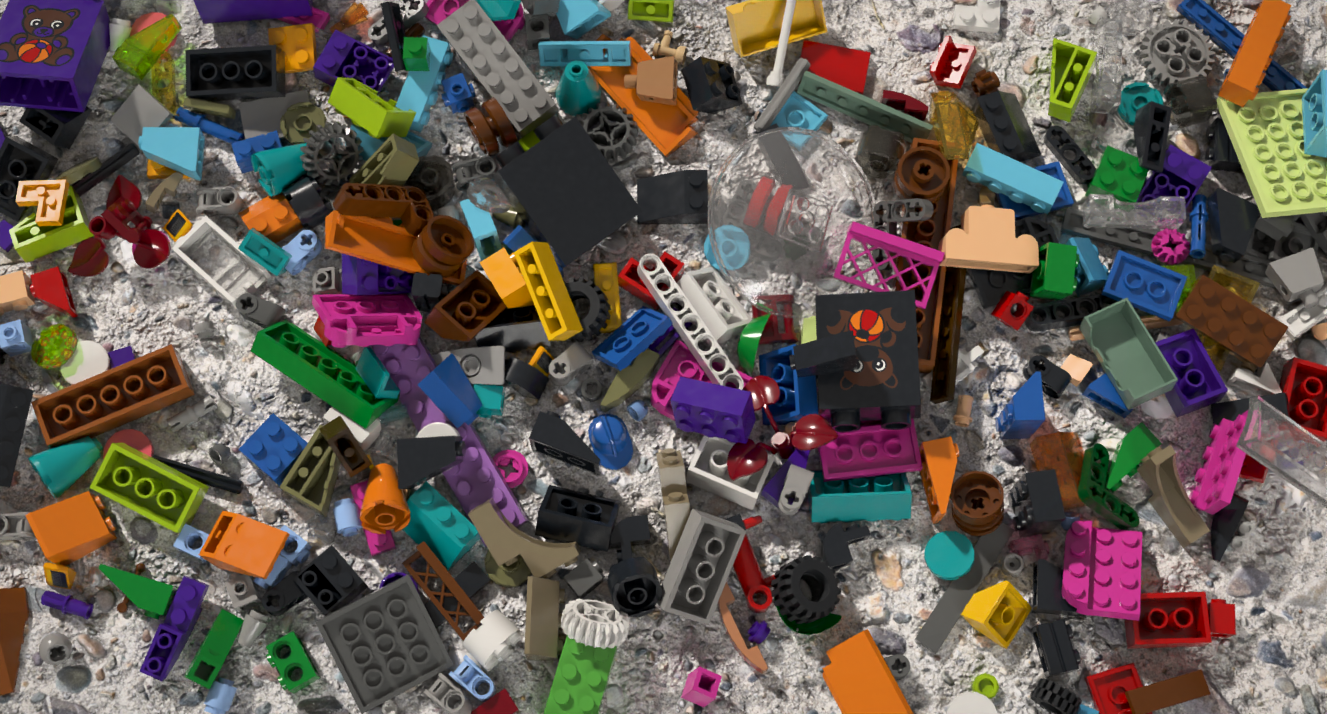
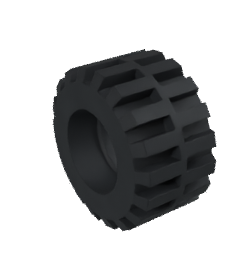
[563,277,611,342]
[771,555,841,624]

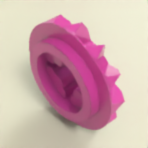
[1151,228,1190,265]
[492,450,528,489]

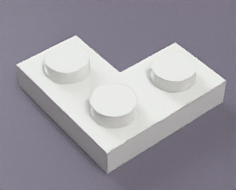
[953,0,1001,33]

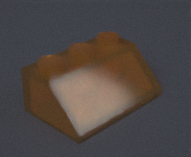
[1030,432,1086,511]

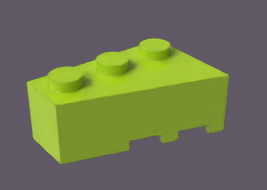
[1048,38,1097,122]
[328,77,416,139]
[9,185,94,263]

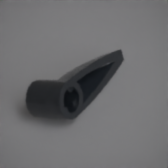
[1210,493,1249,563]

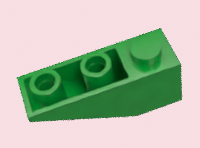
[1105,422,1162,493]
[183,609,244,689]

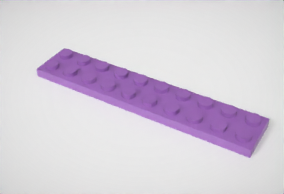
[372,336,529,548]

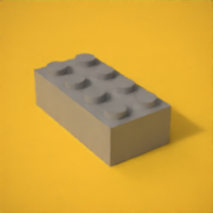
[657,508,747,625]

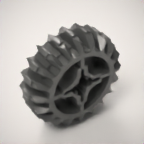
[578,102,638,163]
[300,122,364,186]

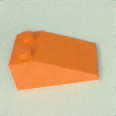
[919,436,959,524]

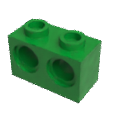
[266,631,321,694]

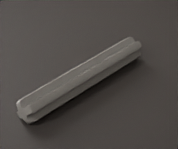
[754,58,810,132]

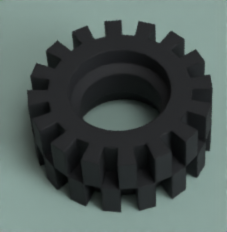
[1031,678,1082,714]

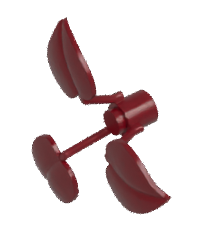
[67,175,170,277]
[727,375,838,481]

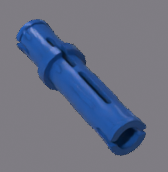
[175,107,244,144]
[1189,194,1209,259]

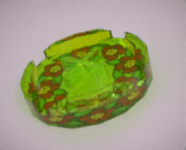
[31,324,78,370]

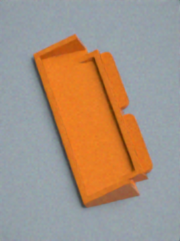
[587,34,699,157]
[325,210,468,286]
[822,629,913,714]

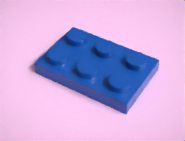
[995,161,1074,220]
[1101,250,1187,322]
[592,306,673,371]

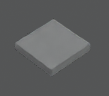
[110,84,173,147]

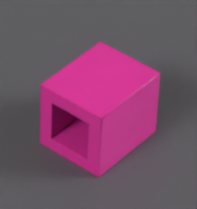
[681,666,722,707]

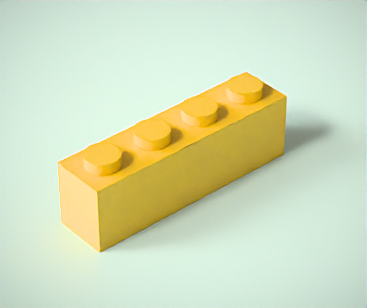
[514,241,583,341]

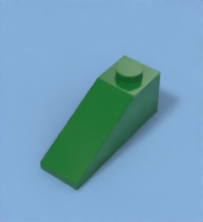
[98,564,178,620]

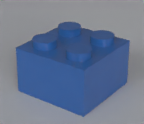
[239,413,308,487]

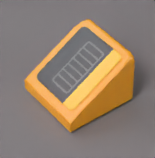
[163,209,193,242]
[528,346,555,377]
[43,562,77,590]

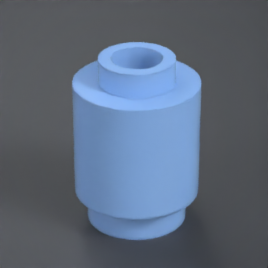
[333,498,362,537]
[204,677,237,714]

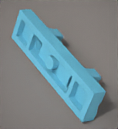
[538,41,632,66]

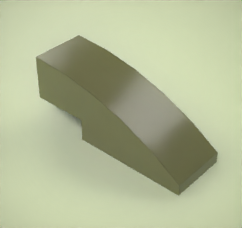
[600,349,660,413]

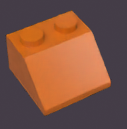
[238,193,303,244]

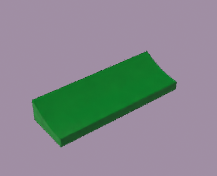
[251,319,400,429]

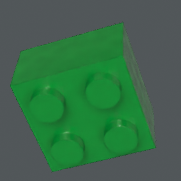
[1085,145,1149,213]
[1030,242,1079,301]

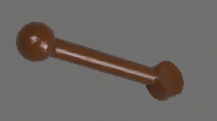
[117,563,146,613]

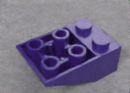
[313,29,394,96]
[1134,144,1212,228]
[342,253,414,295]

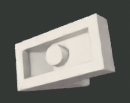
[1227,362,1282,396]

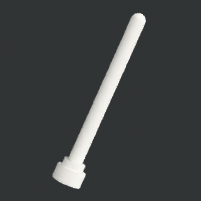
[766,0,796,88]

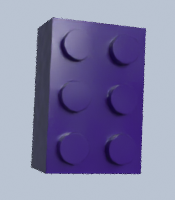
[670,376,756,444]

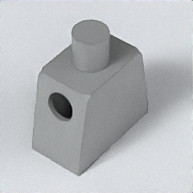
[1265,247,1324,309]

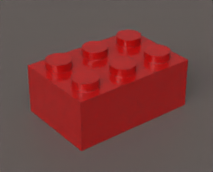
[1270,357,1327,446]
[1124,592,1212,649]

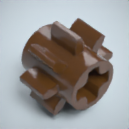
[971,69,1000,97]

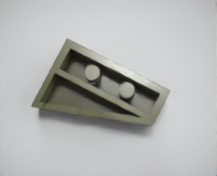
[349,134,420,186]
[279,424,341,518]

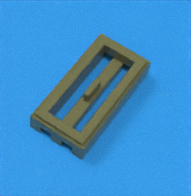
[183,97,236,119]

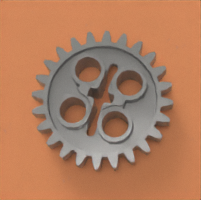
[1139,19,1216,90]

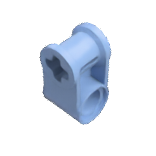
[282,230,322,275]
[449,655,497,702]

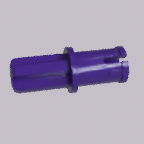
[41,590,94,619]

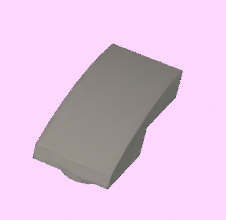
[312,266,343,294]

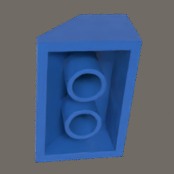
[759,344,818,426]
[995,371,1045,439]

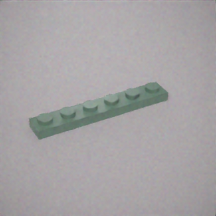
[797,71,933,143]

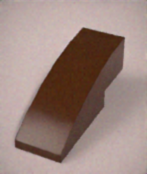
[1125,669,1211,714]

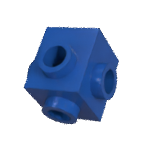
[441,73,476,114]

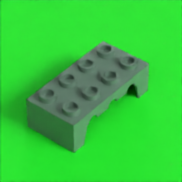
[1079,298,1178,410]

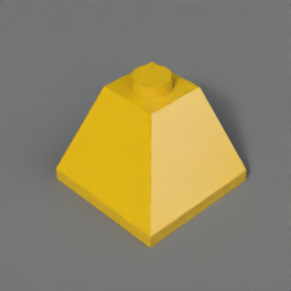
[961,580,1032,649]

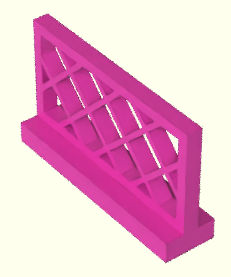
[833,221,944,309]

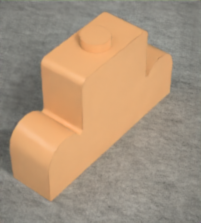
[938,205,1039,273]

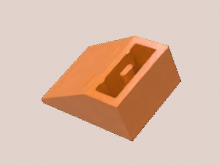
[199,511,290,579]

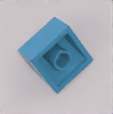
[1066,237,1109,297]

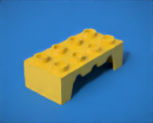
[725,0,827,58]

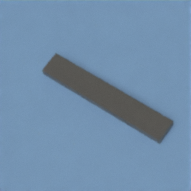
[914,522,1015,654]

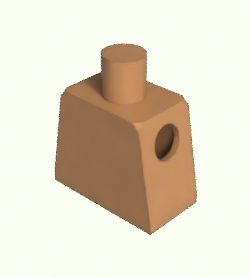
[624,56,678,105]

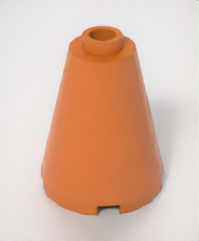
[359,463,410,534]

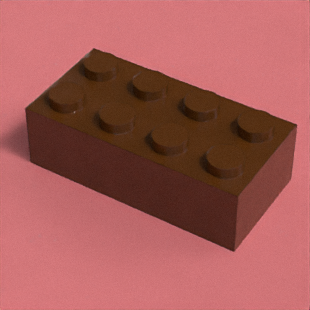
[1173,275,1288,368]

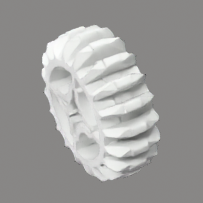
[561,598,630,649]

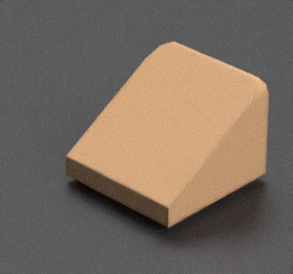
[1061,354,1093,387]

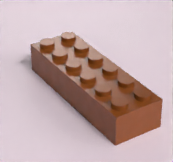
[31,344,195,448]

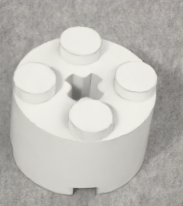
[463,609,524,671]

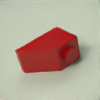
[29,266,78,318]

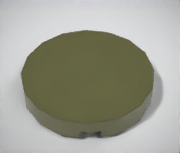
[280,102,327,145]
[55,156,102,185]
[485,549,532,588]

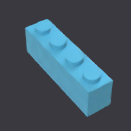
[396,35,453,132]
[962,143,1064,214]

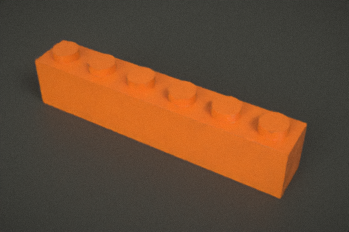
[1218,0,1291,107]

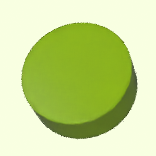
[972,674,999,699]

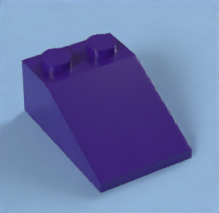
[1155,328,1228,418]

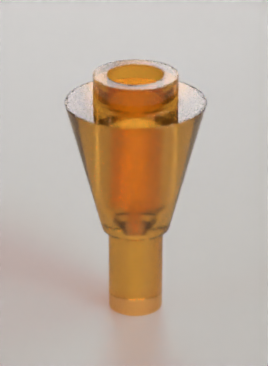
[329,1,369,33]

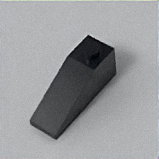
[1133,101,1172,173]

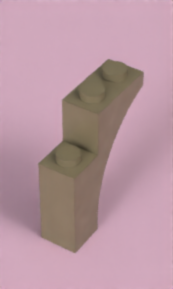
[1137,445,1210,548]
[656,448,691,561]
[468,498,581,579]

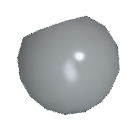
[39,632,72,665]

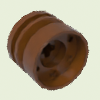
[951,471,1004,536]

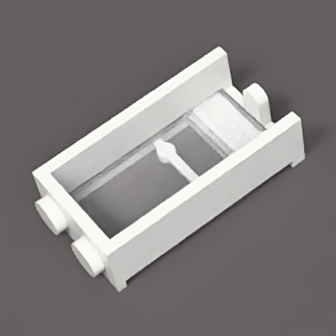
[171,216,271,310]

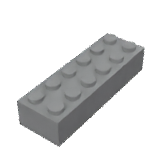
[437,0,559,138]

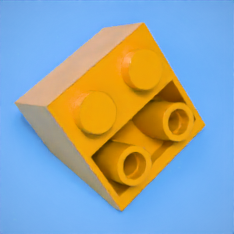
[479,248,534,308]

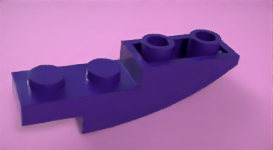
[139,576,209,681]

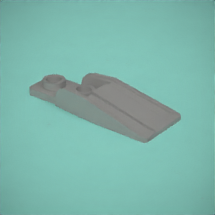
[431,346,505,385]

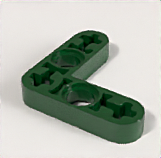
[1078,443,1140,531]

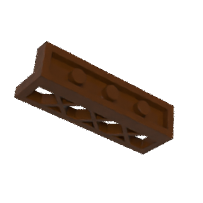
[402,541,485,642]

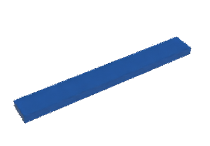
[1176,0,1307,91]

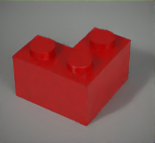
[618,251,685,311]

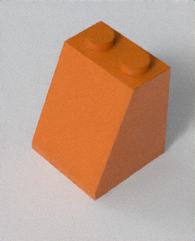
[25,491,117,566]

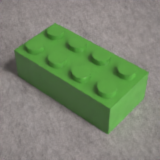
[544,635,618,714]

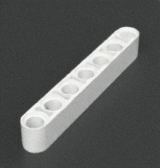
[637,253,744,390]

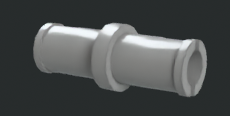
[166,395,218,433]

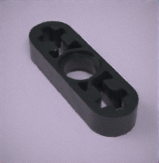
[1044,126,1096,184]

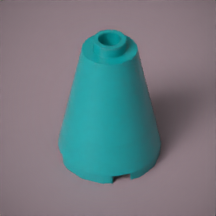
[556,60,601,116]
[251,143,319,197]
[28,436,103,499]

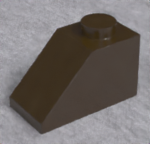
[319,416,372,477]

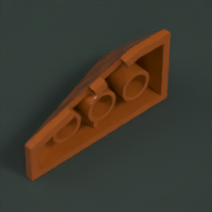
[0,587,29,696]

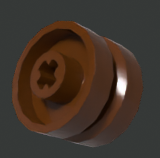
[464,97,517,157]
[893,146,950,205]
[412,215,475,278]

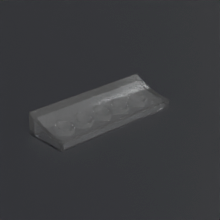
[1236,396,1327,508]

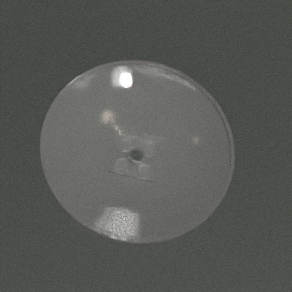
[708,127,876,319]

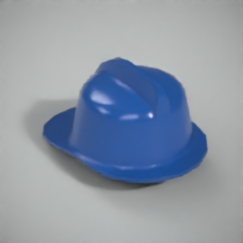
[588,414,633,470]

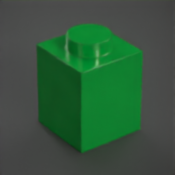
[403,37,431,71]

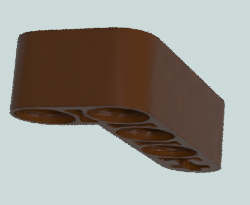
[333,183,434,236]

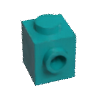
[473,384,505,418]

